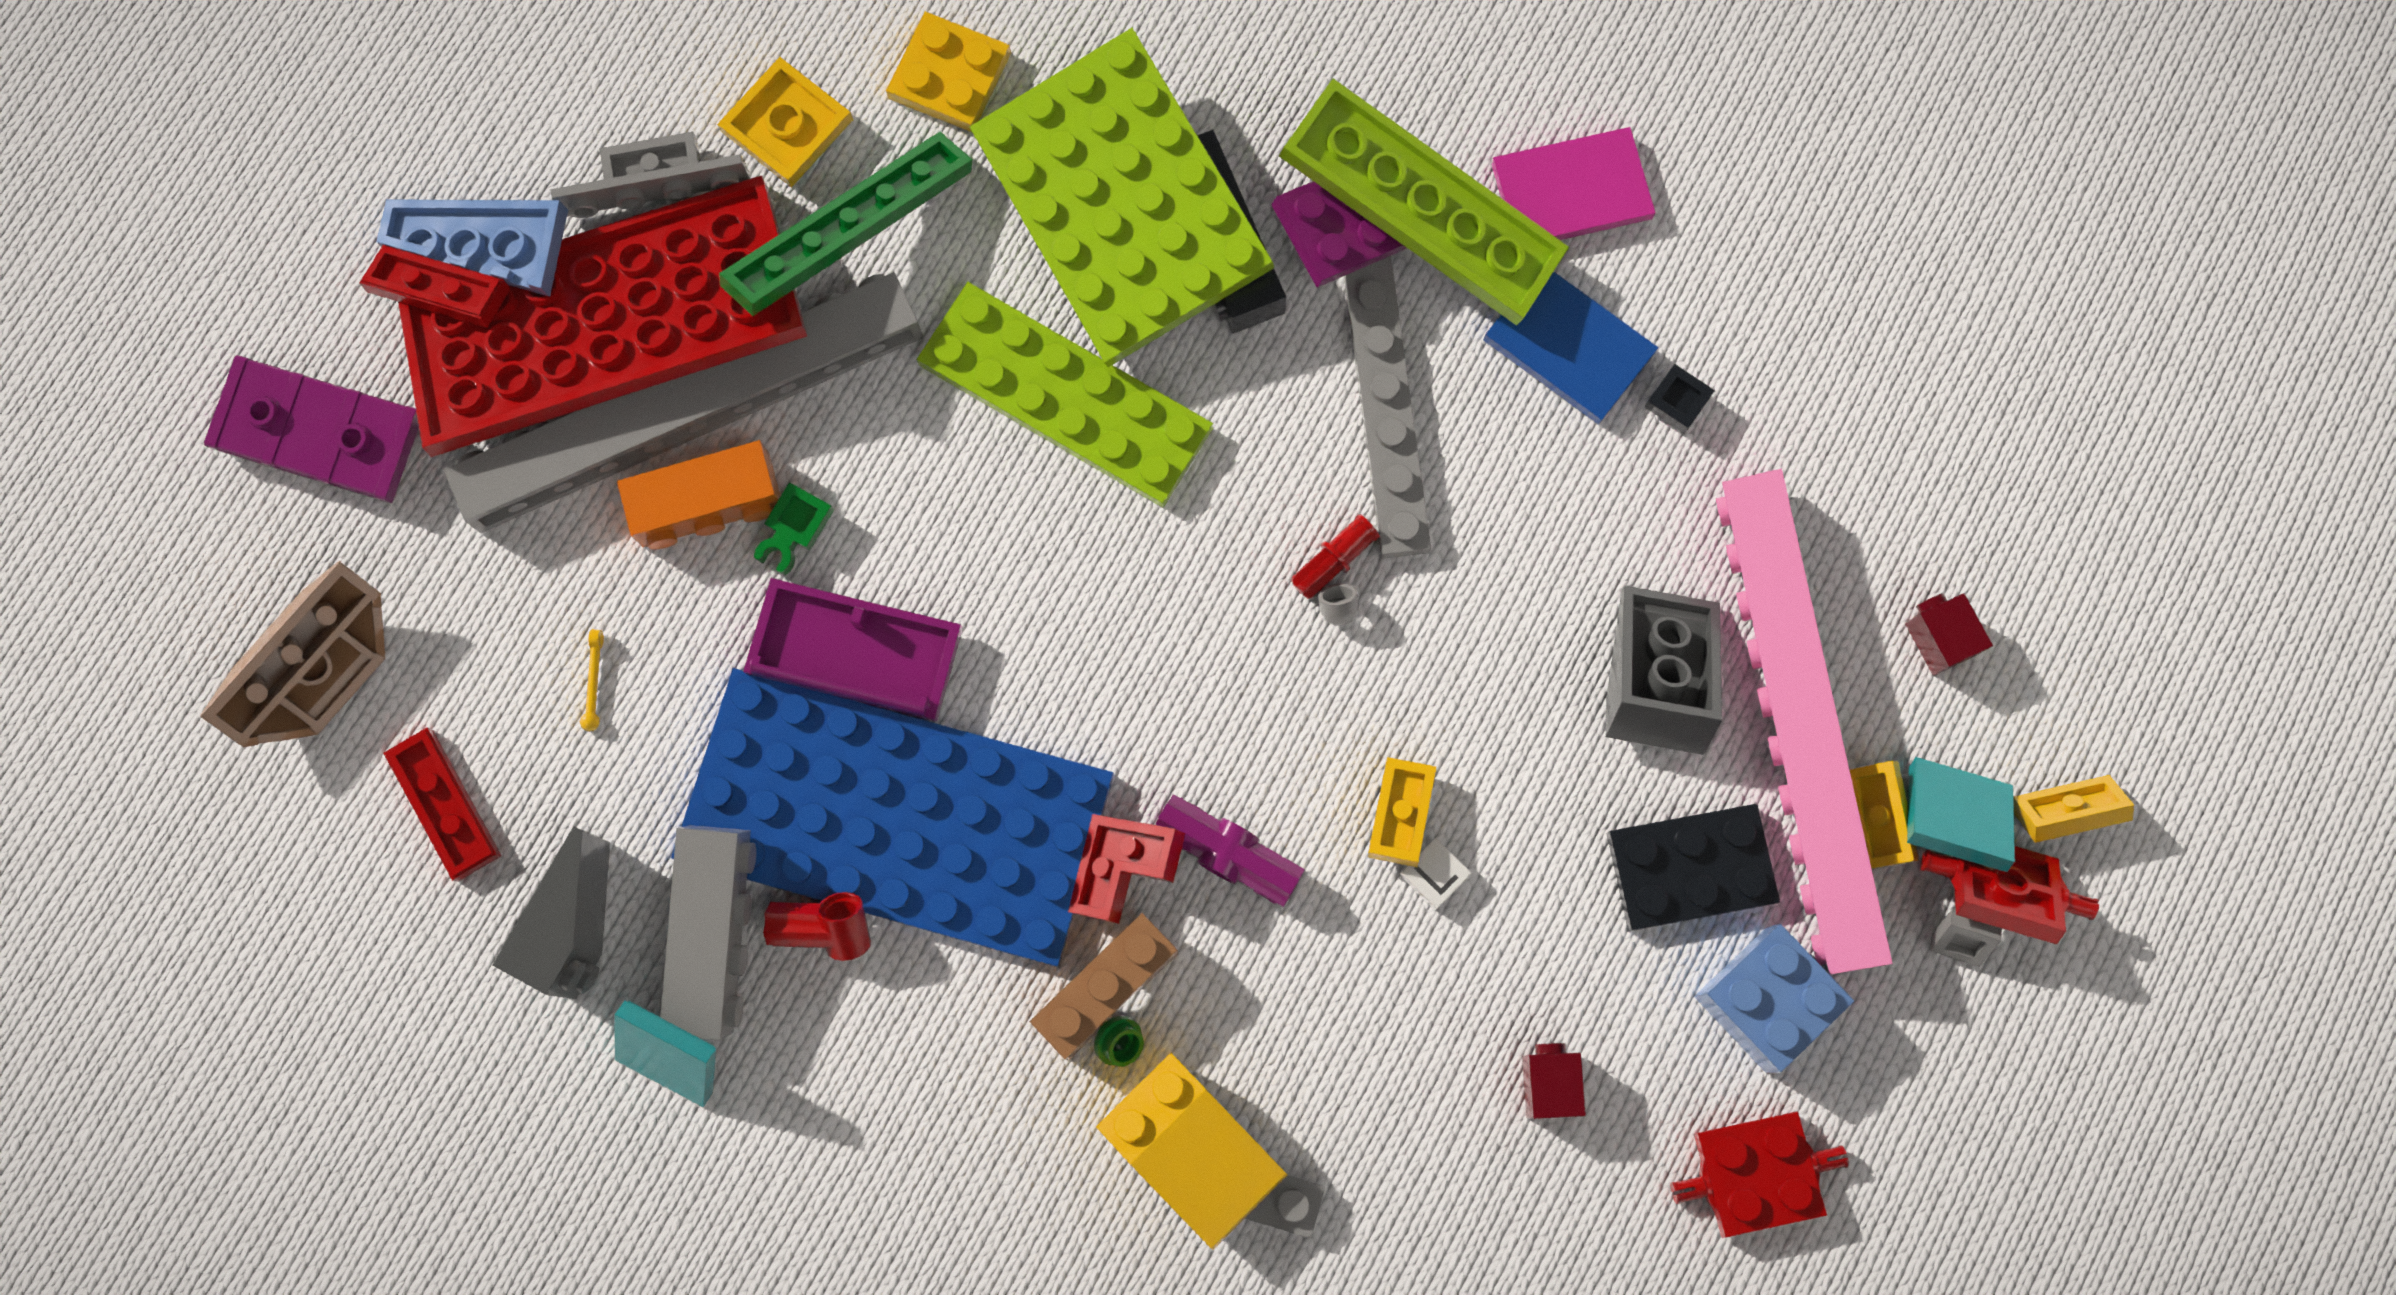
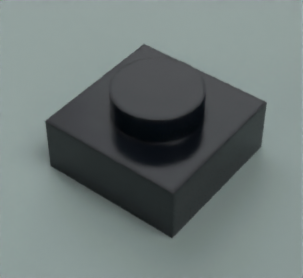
[1645,364,1715,434]

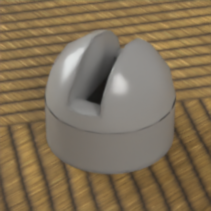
[1318,583,1359,626]

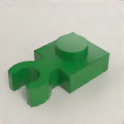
[754,482,835,576]

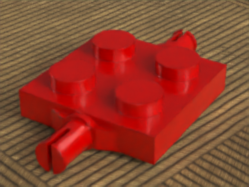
[1920,846,2099,944]
[1670,1111,1849,1238]

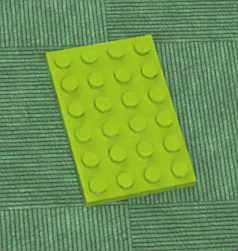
[970,27,1275,367]

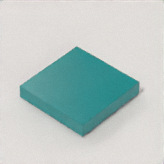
[1907,757,2015,872]
[614,1000,716,1107]

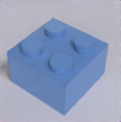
[1694,924,1854,1073]

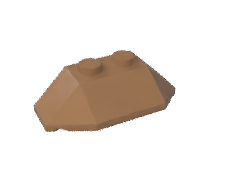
[200,561,385,747]

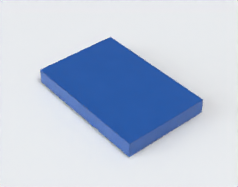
[1483,272,1659,425]

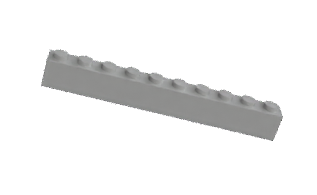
[443,272,924,533]

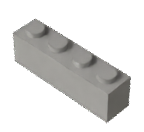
[660,825,756,1041]

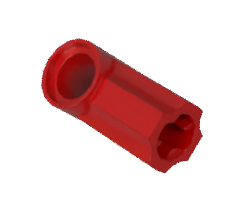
[763,892,871,961]

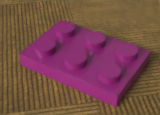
[1271,181,1407,288]

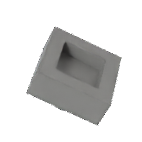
[1930,908,2002,967]

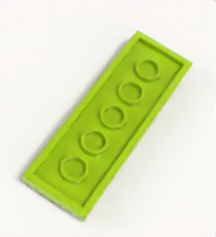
[1279,78,1569,326]
[916,281,1213,508]

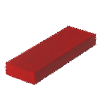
[359,245,510,328]
[383,727,502,882]

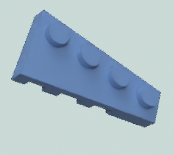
[376,199,568,297]

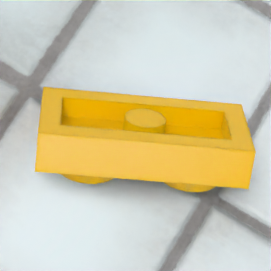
[1368,757,1436,867]
[1849,761,1920,869]
[2013,775,2134,843]

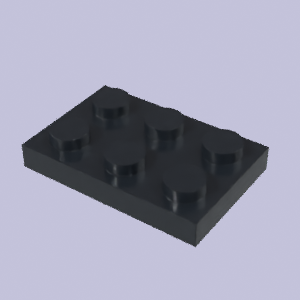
[1606,804,1781,932]

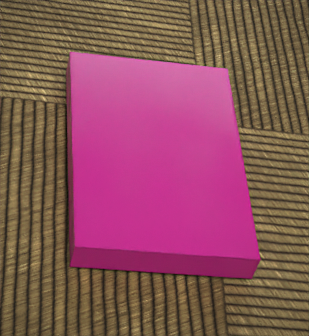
[1491,127,1655,240]

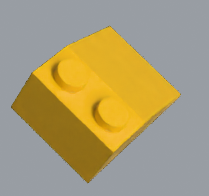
[1096,1053,1288,1250]

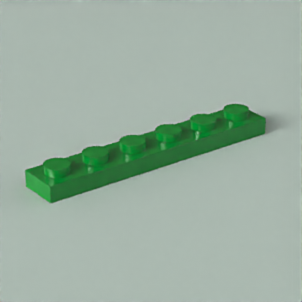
[719,132,973,316]

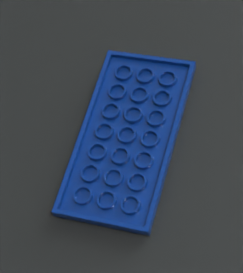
[671,668,1114,968]

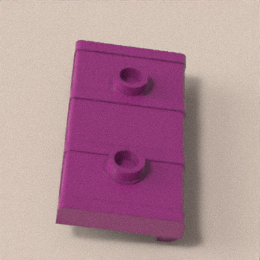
[204,355,419,504]
[743,578,963,722]

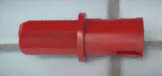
[1291,514,1380,599]

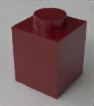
[1905,593,1993,676]
[1522,1043,1586,1119]

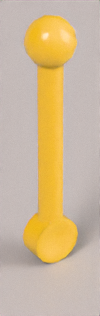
[580,629,604,732]

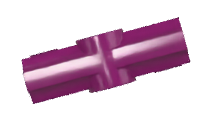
[1155,794,1305,908]

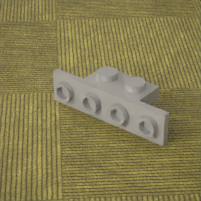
[550,131,751,218]

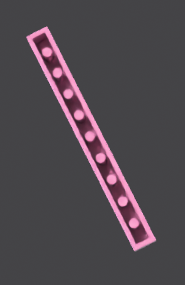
[1716,468,1893,975]

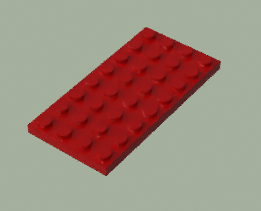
[398,175,807,457]

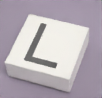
[1399,838,1472,910]

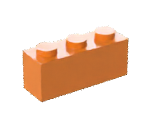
[617,440,781,550]

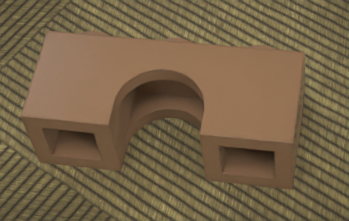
[1029,913,1179,1060]

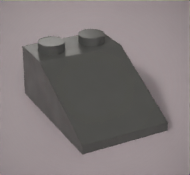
[1605,585,1722,755]
[492,826,610,999]

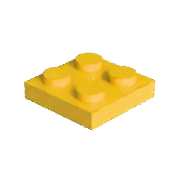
[886,11,1011,132]
[717,57,853,188]

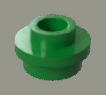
[1094,1015,1144,1067]

